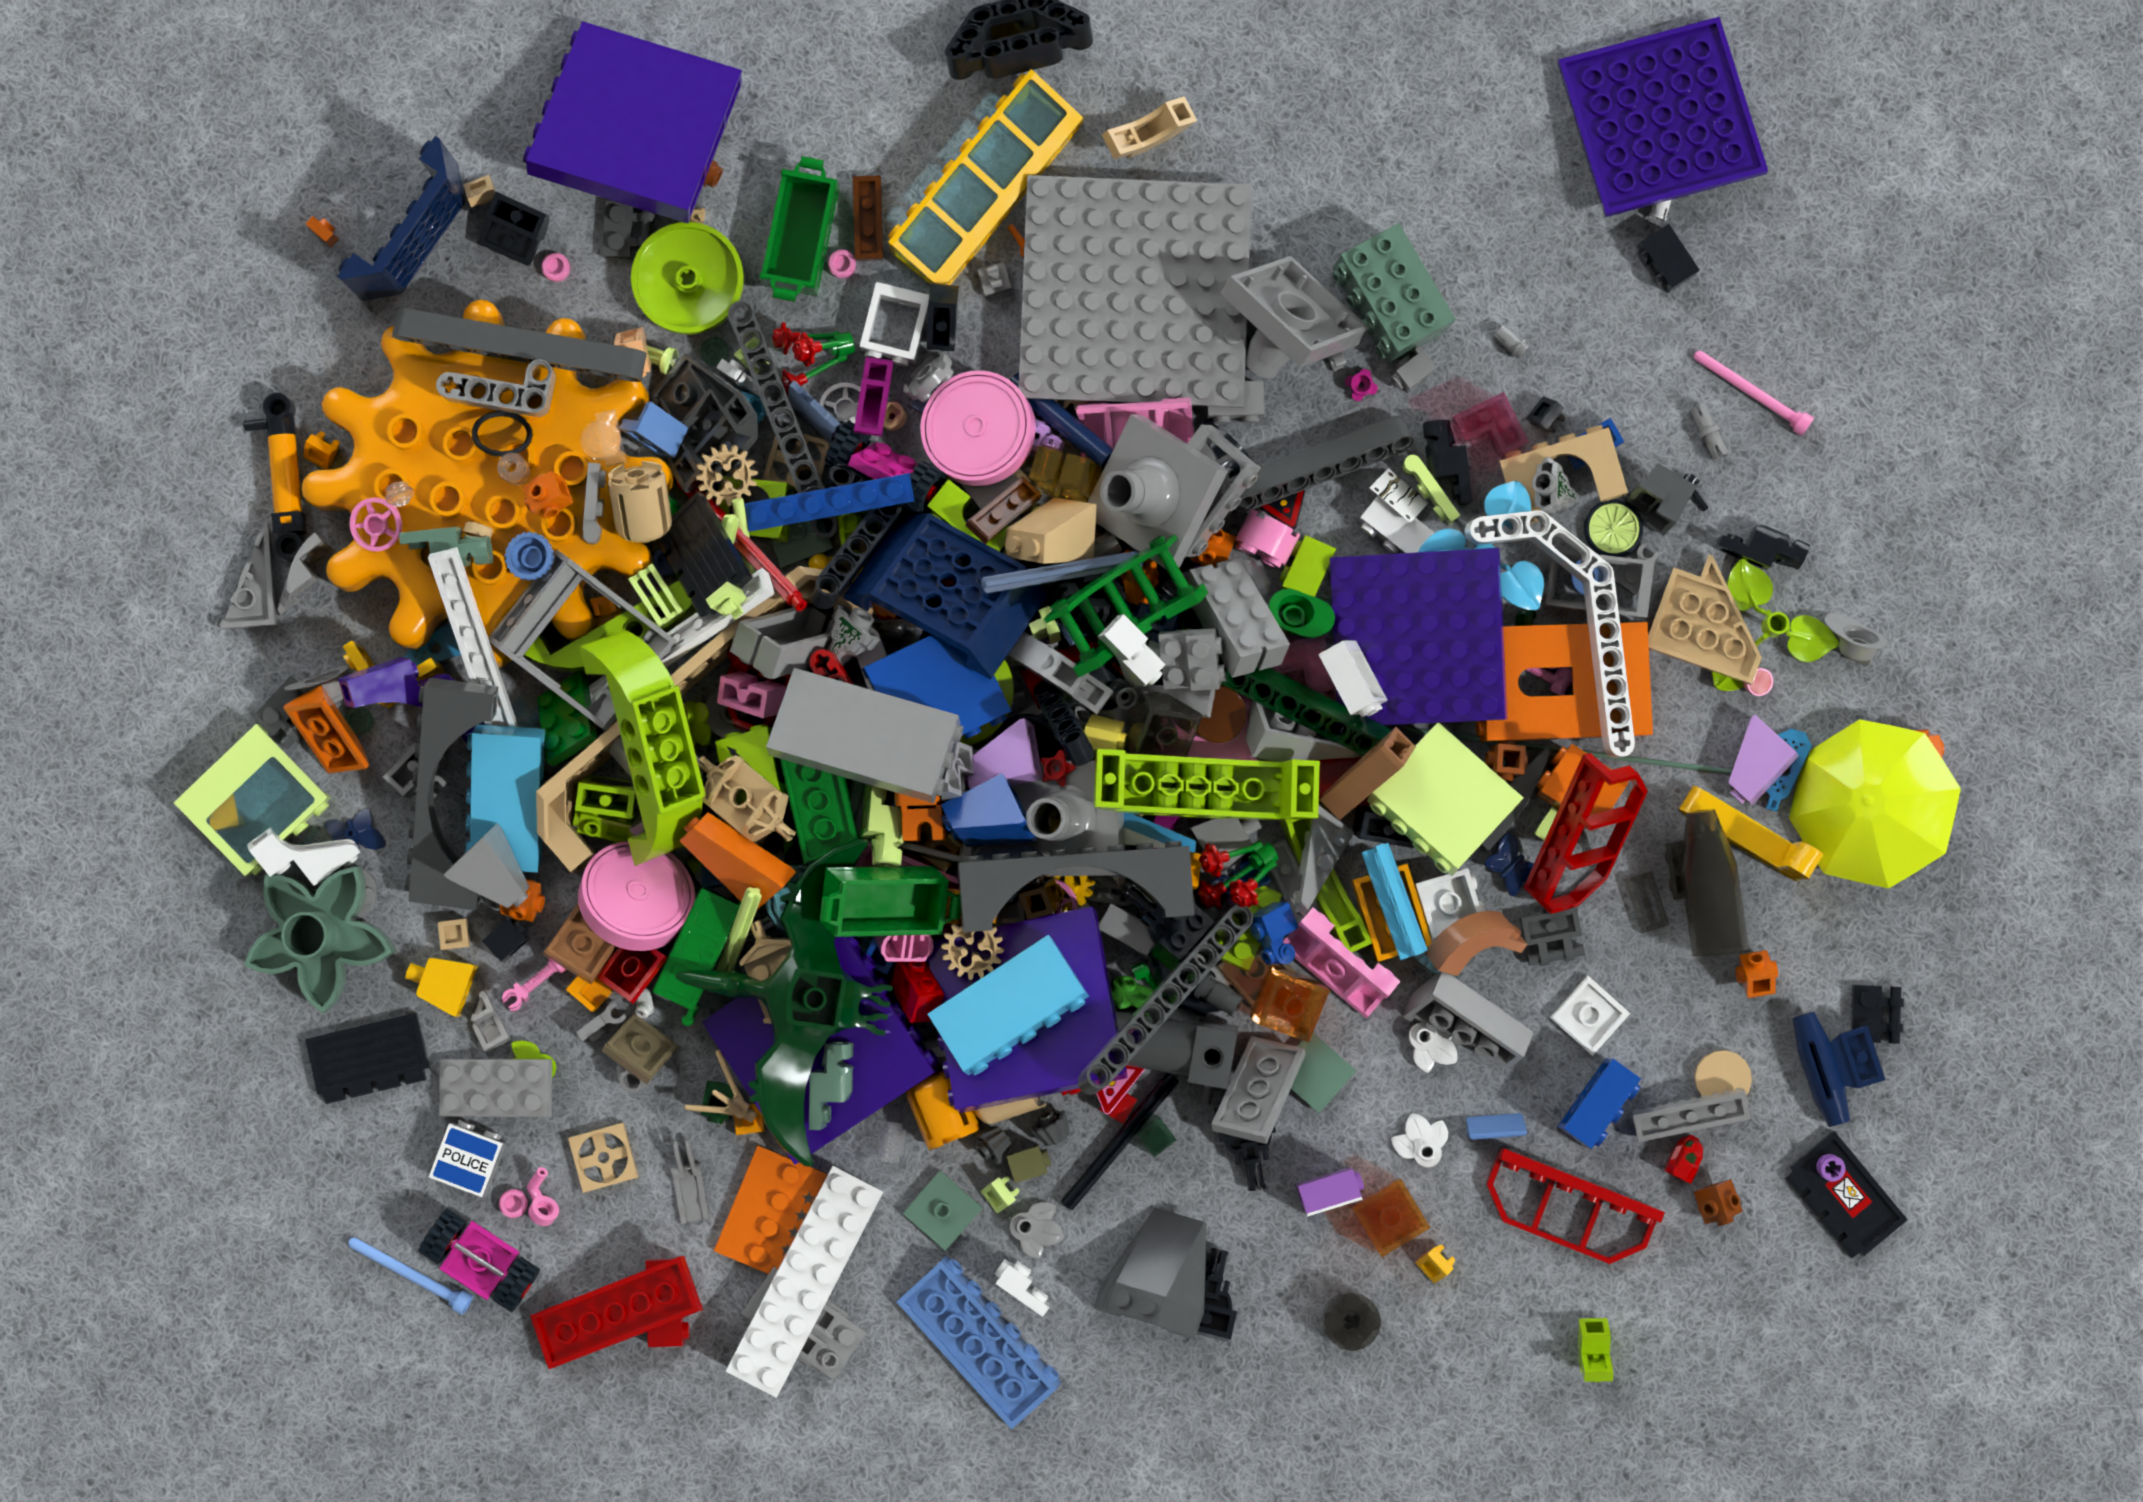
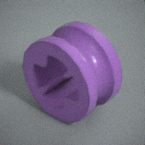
[1816,1154,1845,1182]

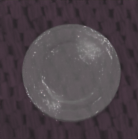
[385,481,414,507]

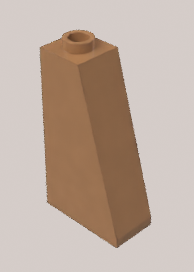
[1320,727,1416,820]

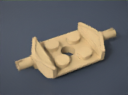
[697,755,796,842]
[739,920,791,1024]

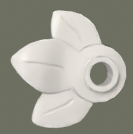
[1408,1022,1458,1073]
[1391,1113,1448,1168]

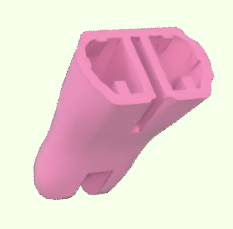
[874,935,934,962]

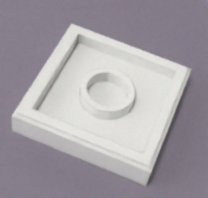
[1549,975,1630,1056]

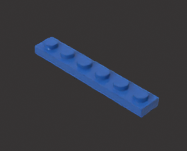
[744,473,915,532]

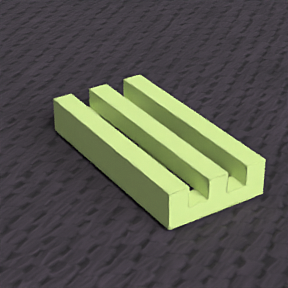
[628,564,684,627]

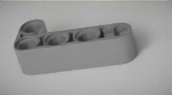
[436,359,556,417]

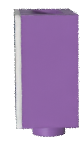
[1295,1167,1364,1217]

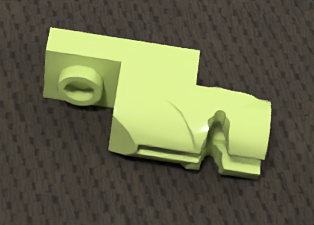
[860,784,904,867]

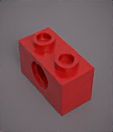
[890,961,945,1023]

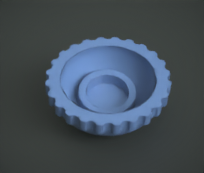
[504,532,554,581]

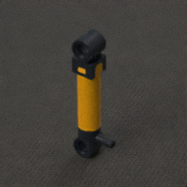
[243,393,306,562]

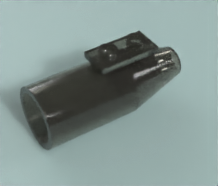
[1665,809,1749,956]

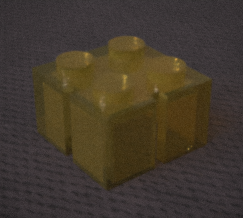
[1029,446,1103,502]

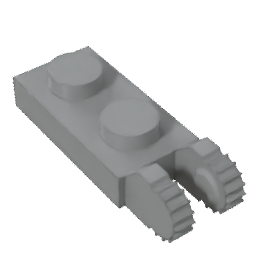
[583,462,606,545]

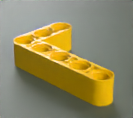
[1678,785,1823,882]

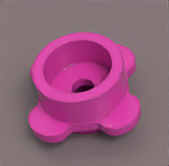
[1345,369,1378,401]

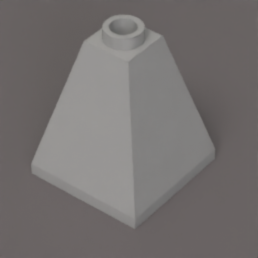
[444,823,529,908]

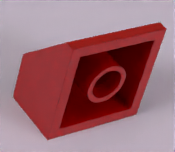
[597,948,668,1004]

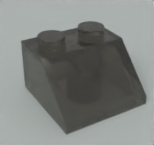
[1125,690,1203,757]

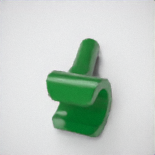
[1131,962,1158,990]

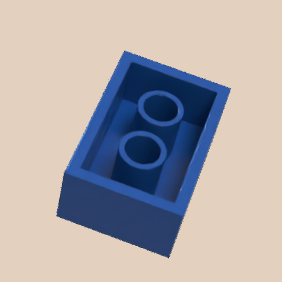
[1557,1058,1641,1149]

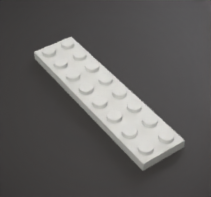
[725,1166,883,1398]

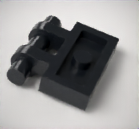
[1851,985,1904,1044]

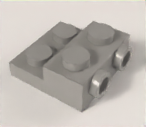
[1158,628,1226,691]

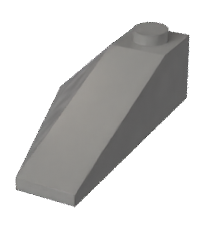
[1246,700,1363,762]

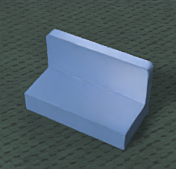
[619,402,688,458]

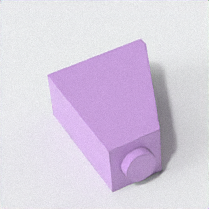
[1728,715,1799,806]
[965,718,1043,789]

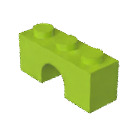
[927,479,1008,553]

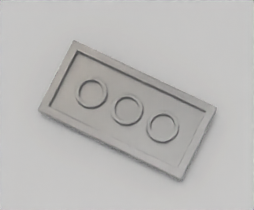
[1211,1036,1305,1144]
[439,1059,552,1117]

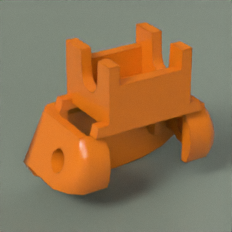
[894,792,946,841]

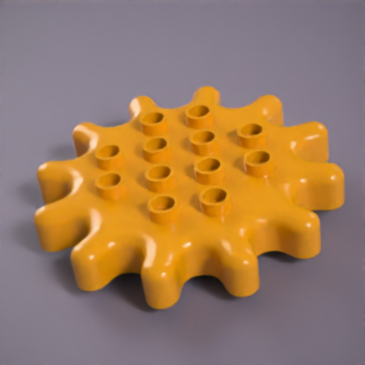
[301,299,674,668]

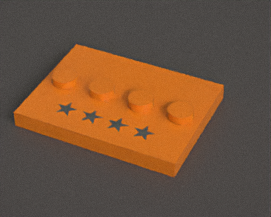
[714,1145,827,1274]

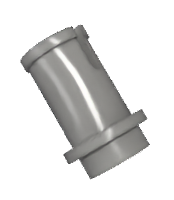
[1493,324,1530,359]

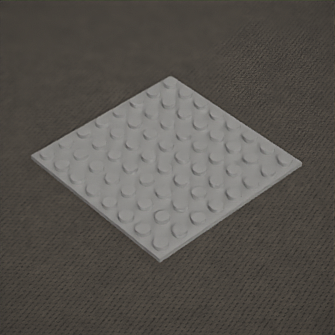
[1019,175,1252,408]

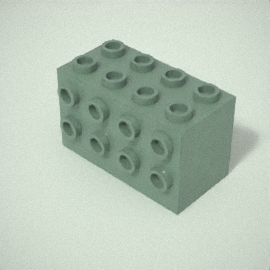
[1332,223,1456,364]

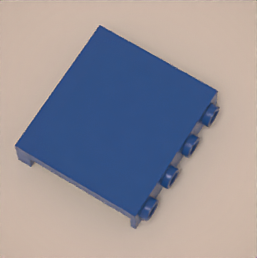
[862,635,1011,739]

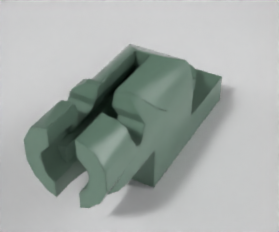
[399,527,493,567]
[809,1041,854,1130]

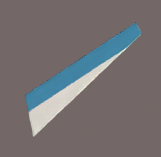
[1124,813,1196,852]

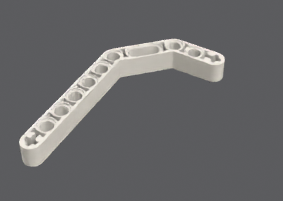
[1464,511,1635,758]

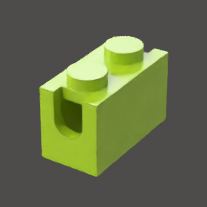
[1279,535,1336,597]

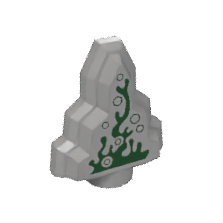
[1532,457,1579,514]
[825,604,880,670]

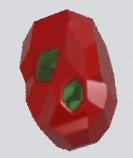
[1663,1134,1703,1184]

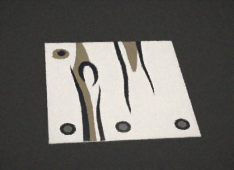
[1369,468,1428,523]

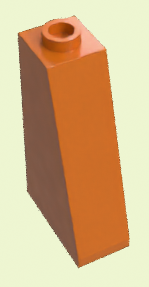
[679,812,796,909]

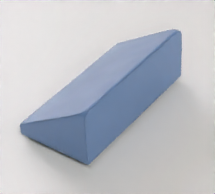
[1466,1113,1527,1140]

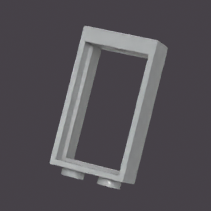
[1541,549,1655,618]

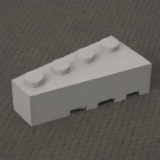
[1403,971,1533,1068]

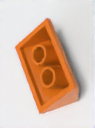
[283,684,369,773]

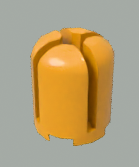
[906,1070,980,1150]

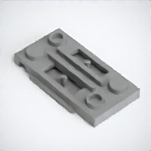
[741,1266,867,1380]

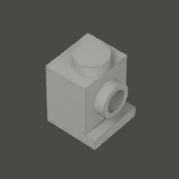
[1391,346,1436,393]

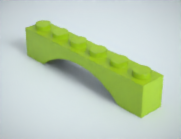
[1279,819,1372,952]

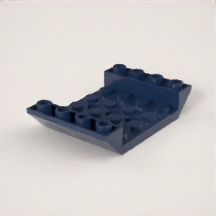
[337,136,465,301]
[843,513,1048,680]

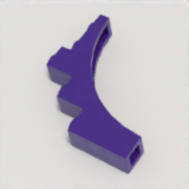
[338,657,485,752]

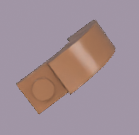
[1425,911,1528,976]

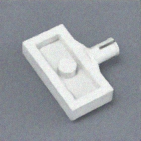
[716,359,771,399]

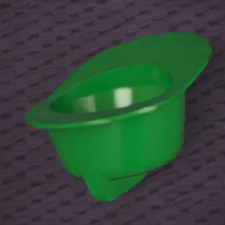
[1268,589,1335,638]

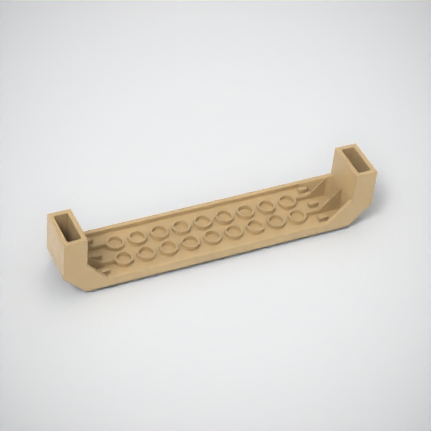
[536,566,877,874]

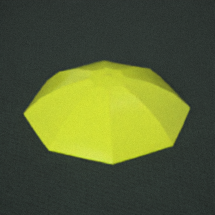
[1789,719,1961,889]

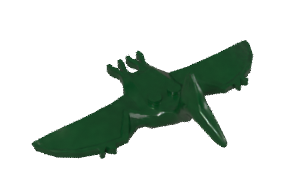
[676,839,893,1167]

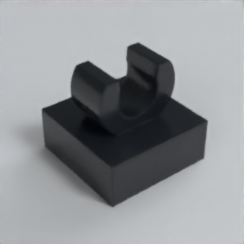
[1526,397,1565,433]

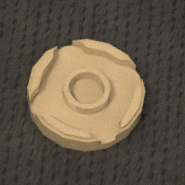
[1694,1050,1752,1097]

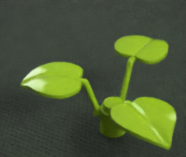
[1711,559,1839,691]

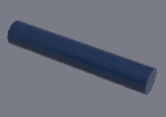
[1010,373,1113,469]

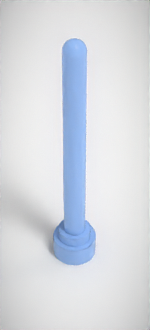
[348,1237,474,1315]

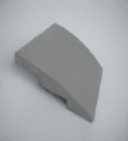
[276,532,332,616]
[941,742,974,803]

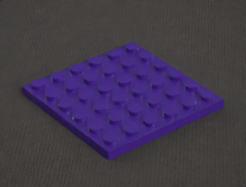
[1557,16,1768,217]
[1330,548,1507,726]

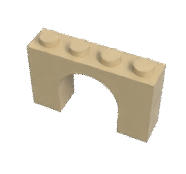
[1500,425,1629,524]

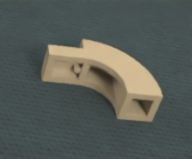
[1102,96,1197,160]

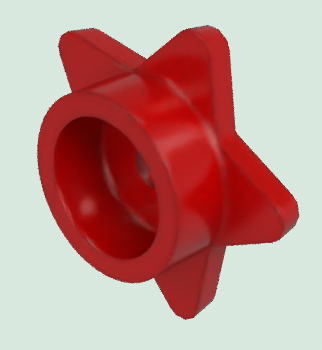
[1041,750,1076,787]

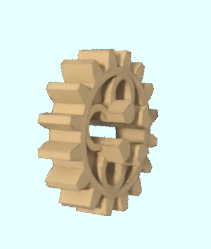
[695,444,758,506]
[941,923,1004,980]

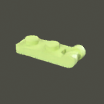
[1402,455,1461,525]

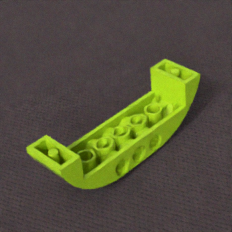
[524,580,696,673]
[1094,749,1320,820]

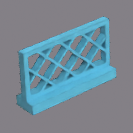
[1361,843,1428,960]

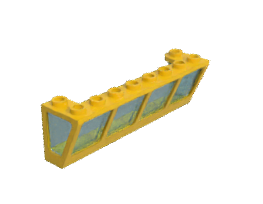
[888,69,1083,285]

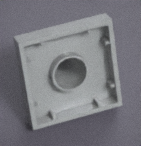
[1220,256,1370,379]
[1088,414,1229,570]
[1013,761,1124,876]

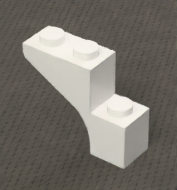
[1098,614,1166,687]
[247,827,360,886]

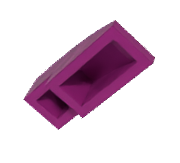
[854,357,894,437]

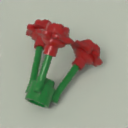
[772,322,855,398]
[1197,840,1278,910]

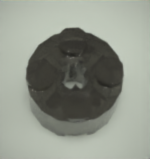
[1322,1291,1381,1351]

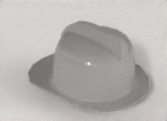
[1824,613,1888,665]
[284,665,349,704]

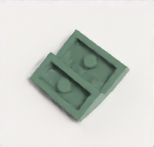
[1291,1031,1356,1114]

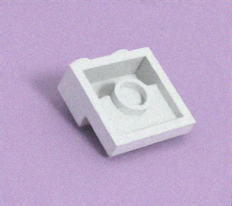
[1414,868,1485,939]
[994,1259,1050,1317]

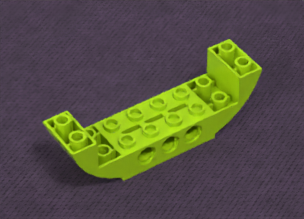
[579,630,706,866]

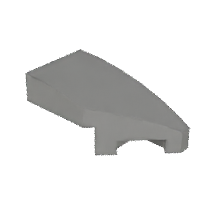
[470,990,512,1053]

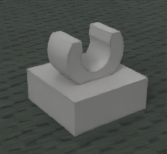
[977,262,1012,297]

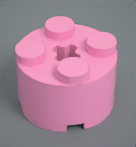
[1235,510,1300,568]

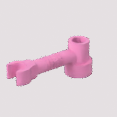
[1526,667,1573,696]

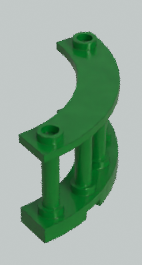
[1044,534,1209,678]

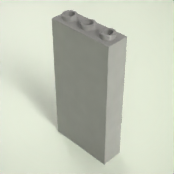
[766,668,963,803]

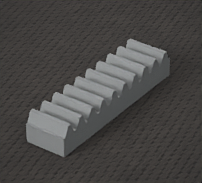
[1632,1088,1751,1142]

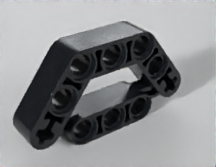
[945,0,1093,80]

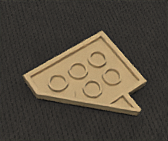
[1648,555,1762,685]

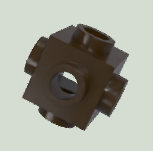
[1018,875,1063,920]

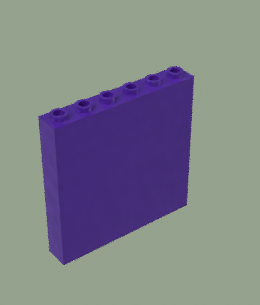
[523,21,742,224]
[925,906,1128,1113]
[702,936,940,1165]

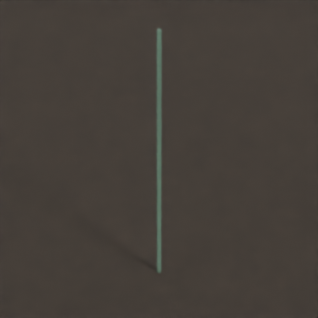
[1406,727,1733,775]

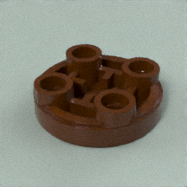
[1190,686,1247,743]

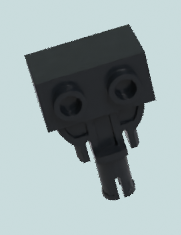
[1124,884,1215,971]
[1214,1107,1276,1191]
[1197,1248,1237,1342]

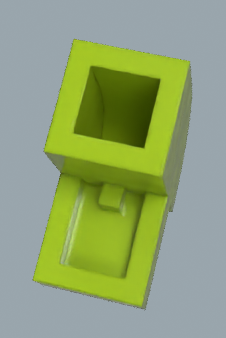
[1578,1318,1614,1382]

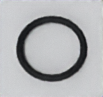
[471,411,533,457]

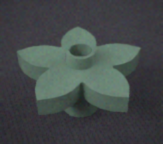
[244,867,397,1013]

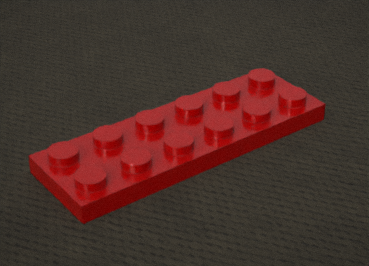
[530,1256,703,1370]

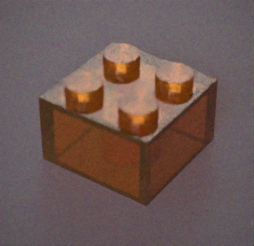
[1249,965,1330,1042]
[1350,1177,1431,1257]

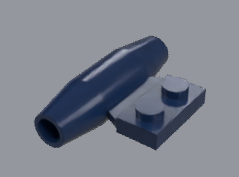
[1792,1011,1886,1127]

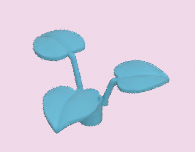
[1418,481,1544,610]

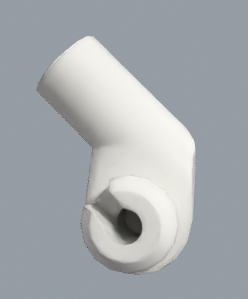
[635,988,654,1018]

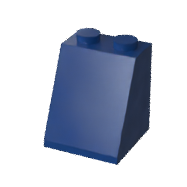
[941,773,1039,847]

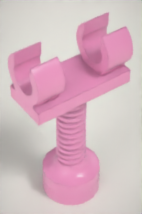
[502,958,567,1012]

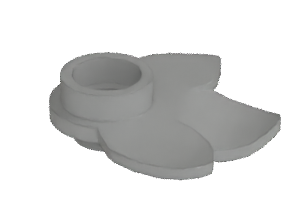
[1009,1202,1064,1258]

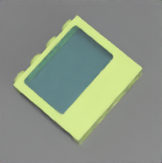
[174,724,331,876]

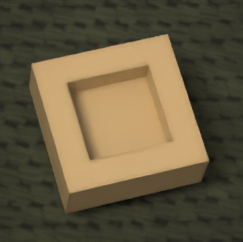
[463,175,496,208]
[438,918,471,950]

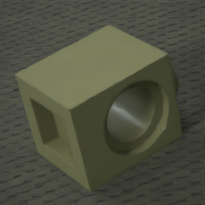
[1006,1145,1051,1183]

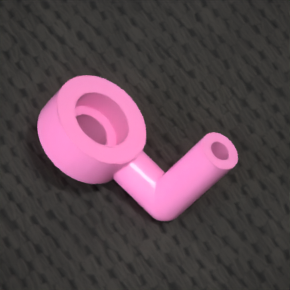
[527,1167,559,1226]

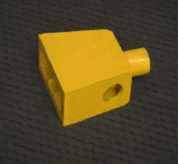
[405,957,478,1017]

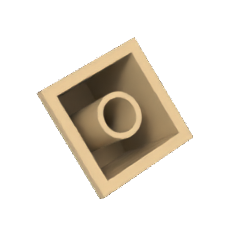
[1005,498,1096,564]

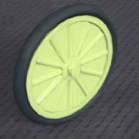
[1584,499,1643,557]

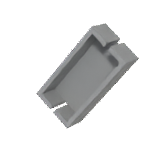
[1186,557,1290,678]
[730,603,834,679]

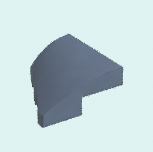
[788,380,843,444]

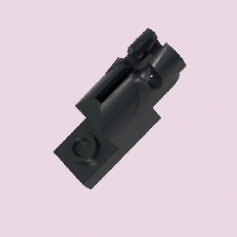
[1423,420,1473,505]
[1714,525,1810,571]

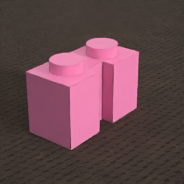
[717,671,787,719]

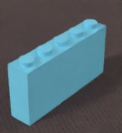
[465,724,545,873]
[928,935,1089,1075]

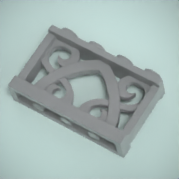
[1186,424,1261,557]

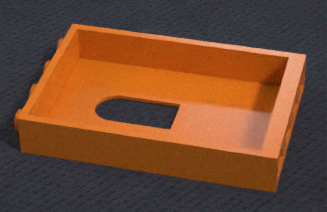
[1476,622,1653,742]

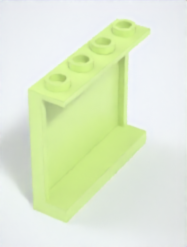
[1367,723,1523,876]

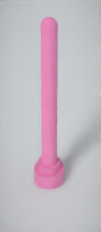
[1694,351,1814,437]

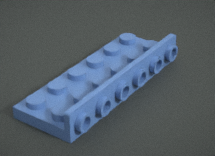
[896,1256,1061,1430]

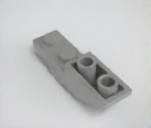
[1008,632,1113,715]

